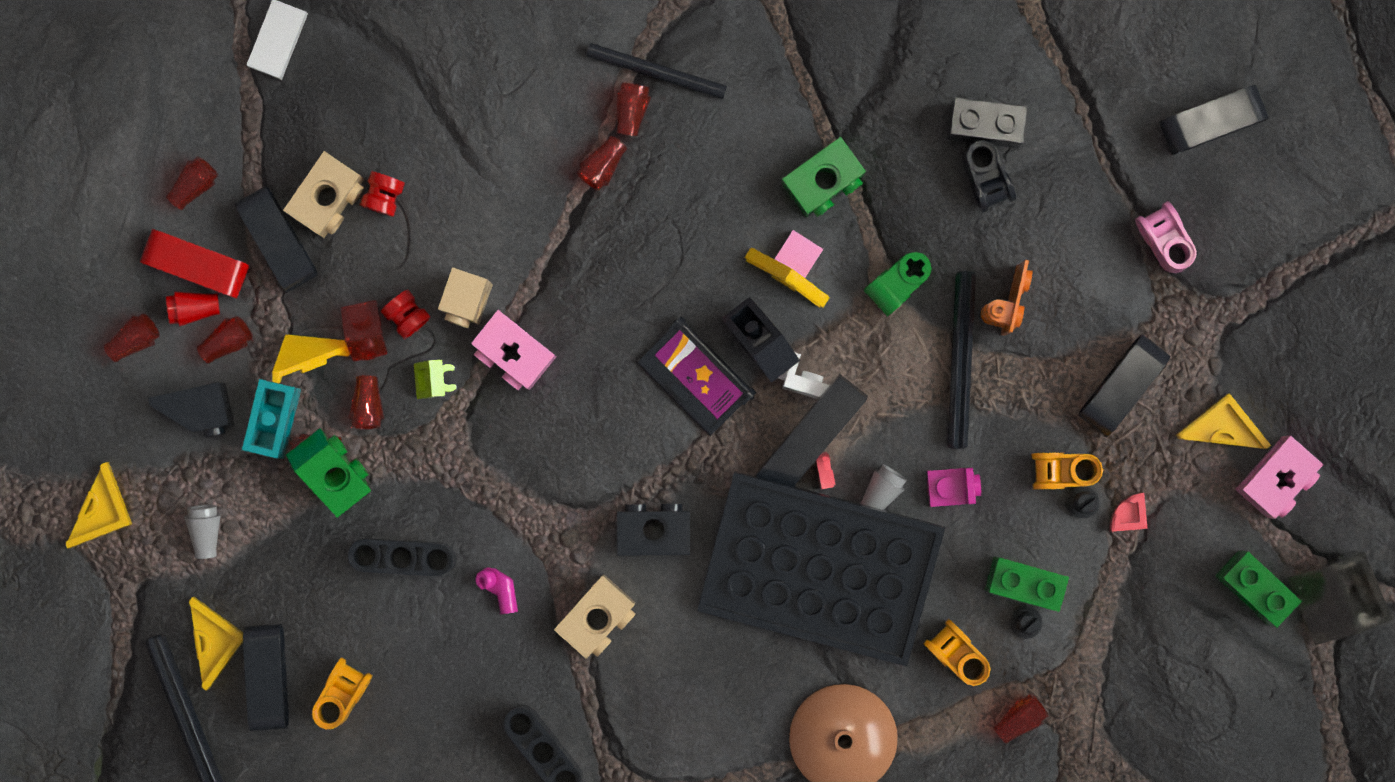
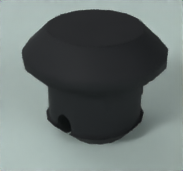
[1067,487,1100,519]
[1010,606,1043,639]

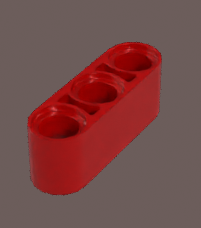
[140,229,250,299]

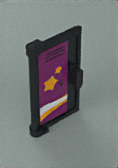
[637,316,757,436]

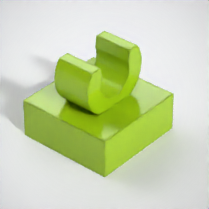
[414,360,456,399]

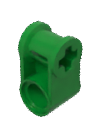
[863,252,931,317]

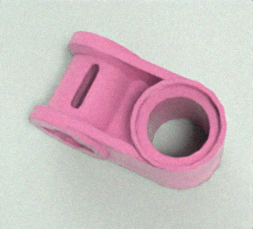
[1135,201,1196,273]

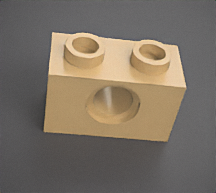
[283,151,364,238]
[438,267,493,328]
[554,574,635,659]

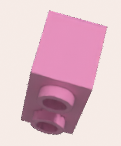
[471,310,557,391]
[1235,436,1323,519]

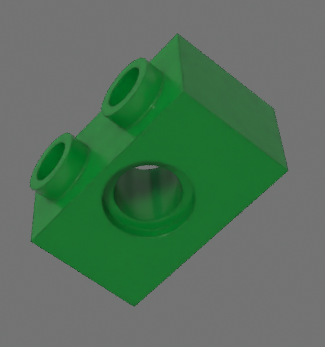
[781,137,866,217]
[286,428,371,518]
[1215,550,1302,628]
[985,556,1069,612]

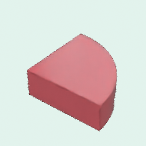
[815,452,836,489]
[1109,493,1147,532]

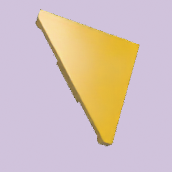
[744,247,830,308]
[272,334,351,384]
[1176,393,1271,449]
[65,462,132,548]
[189,597,243,691]

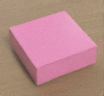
[775,230,823,278]

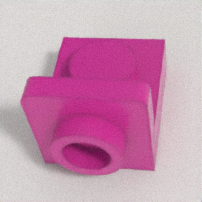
[926,468,981,507]

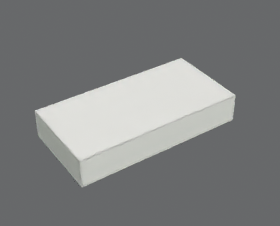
[247,0,308,80]

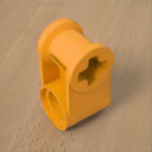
[1032,453,1103,489]
[923,618,990,686]
[312,657,373,729]

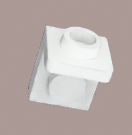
[778,352,829,399]

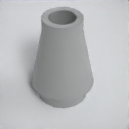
[860,464,907,510]
[184,504,221,559]

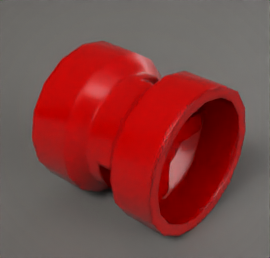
[360,171,405,217]
[380,289,431,340]

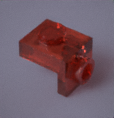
[341,300,388,361]

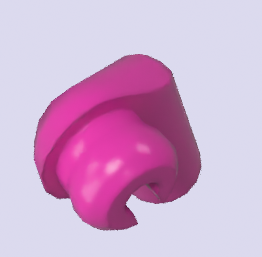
[475,567,518,614]

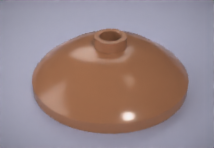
[789,684,897,782]

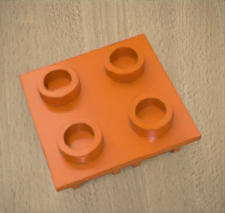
[980,260,1033,336]

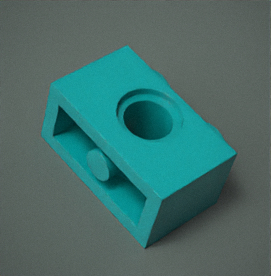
[242,379,301,459]

